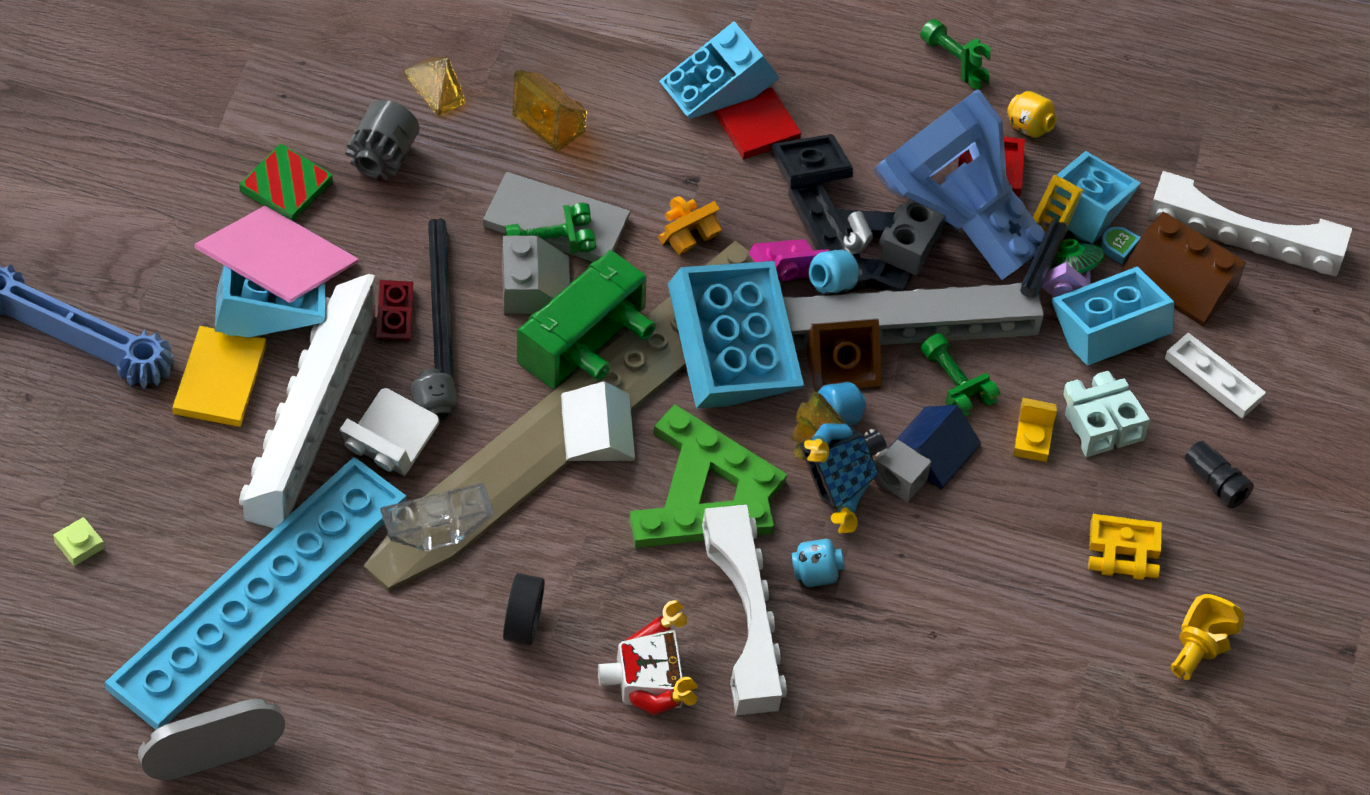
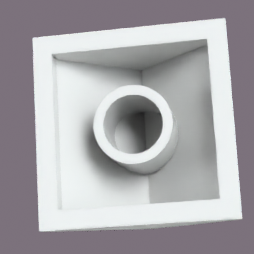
[561,381,635,461]

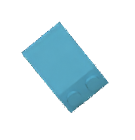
[1047,151,1141,244]
[215,265,325,337]

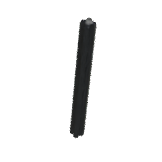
[428,218,454,380]

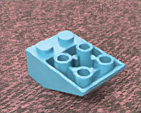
[659,21,779,119]

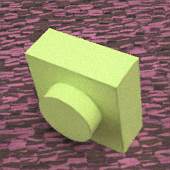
[53,517,104,566]

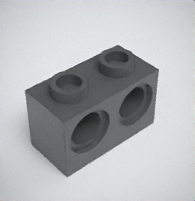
[879,199,946,276]

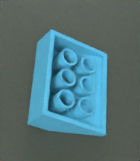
[668,261,804,409]

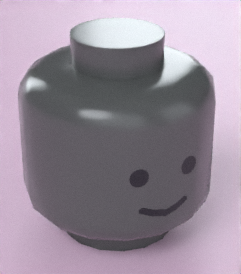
[410,368,458,422]

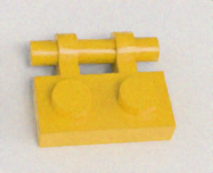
[1088,514,1162,580]

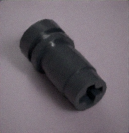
[1185,441,1254,509]

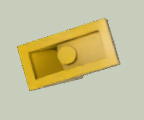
[1013,398,1057,462]

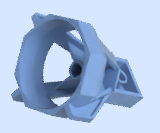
[873,90,1045,280]

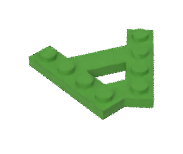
[629,404,787,548]

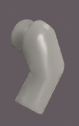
[843,211,873,254]

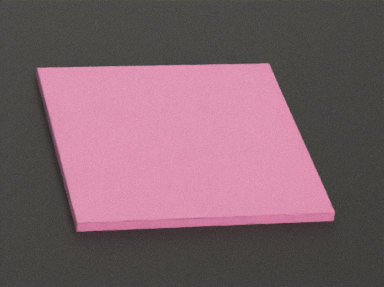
[194,206,359,303]

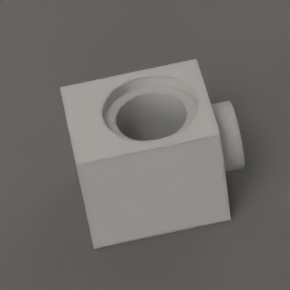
[874,439,931,503]

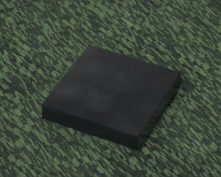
[771,134,853,188]

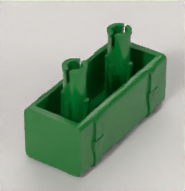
[517,250,656,389]

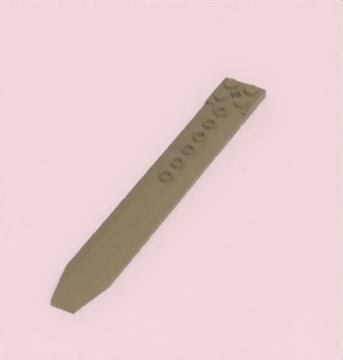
[364,241,784,592]

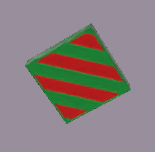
[239,143,333,221]

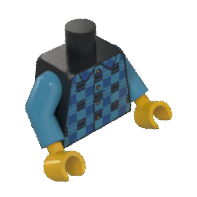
[799,423,887,533]

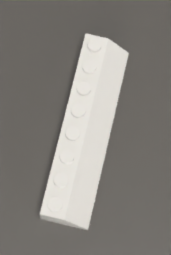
[239,274,375,529]

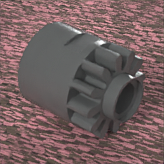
[345,100,420,180]

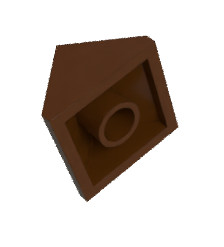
[806,318,882,392]

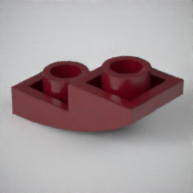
[376,280,414,341]

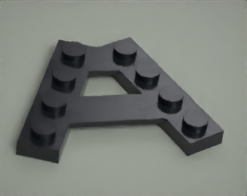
[788,183,913,294]

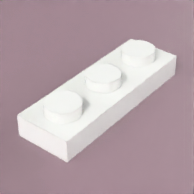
[1165,333,1266,419]

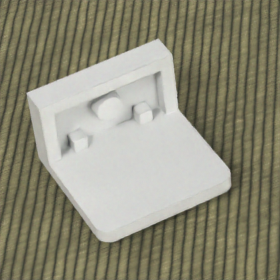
[340,388,439,476]

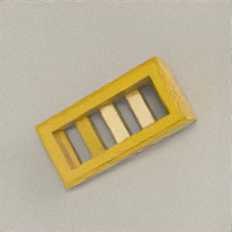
[1033,174,1083,237]

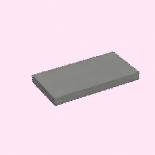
[483,172,630,262]

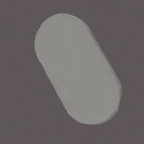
[138,699,285,780]

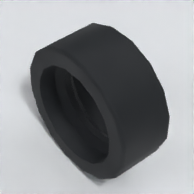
[503,573,545,645]

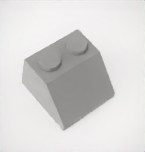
[502,236,570,314]

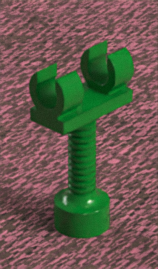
[920,19,991,90]
[505,203,596,254]
[921,333,1001,417]

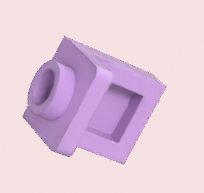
[1041,262,1090,297]

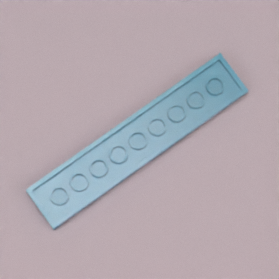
[105,457,406,730]

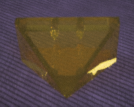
[403,57,465,116]

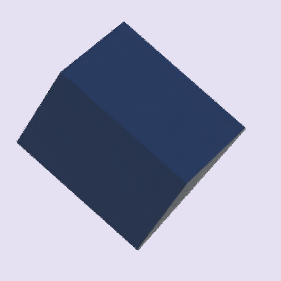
[888,405,981,490]

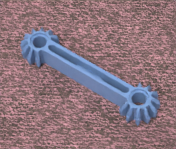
[0,264,174,390]

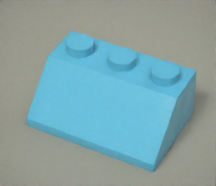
[1052,267,1174,366]

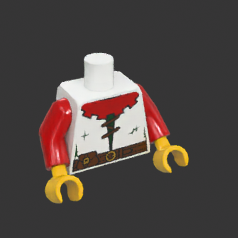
[598,600,698,715]

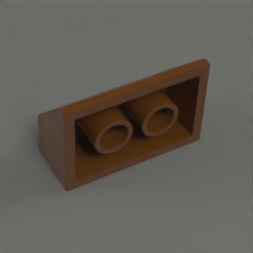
[1121,211,1246,326]

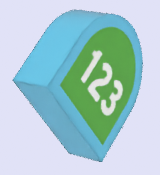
[1101,227,1141,264]

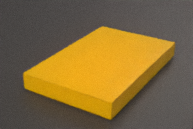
[172,326,267,427]

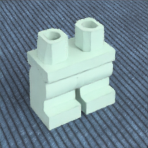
[1063,371,1150,457]

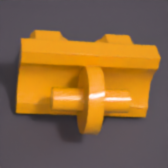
[658,196,722,255]

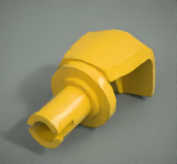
[1170,594,1244,680]

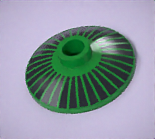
[1049,239,1104,273]

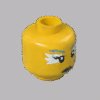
[1007,91,1057,138]

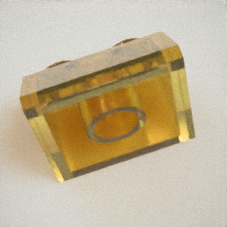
[512,70,587,152]

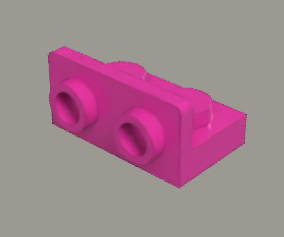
[749,239,829,281]

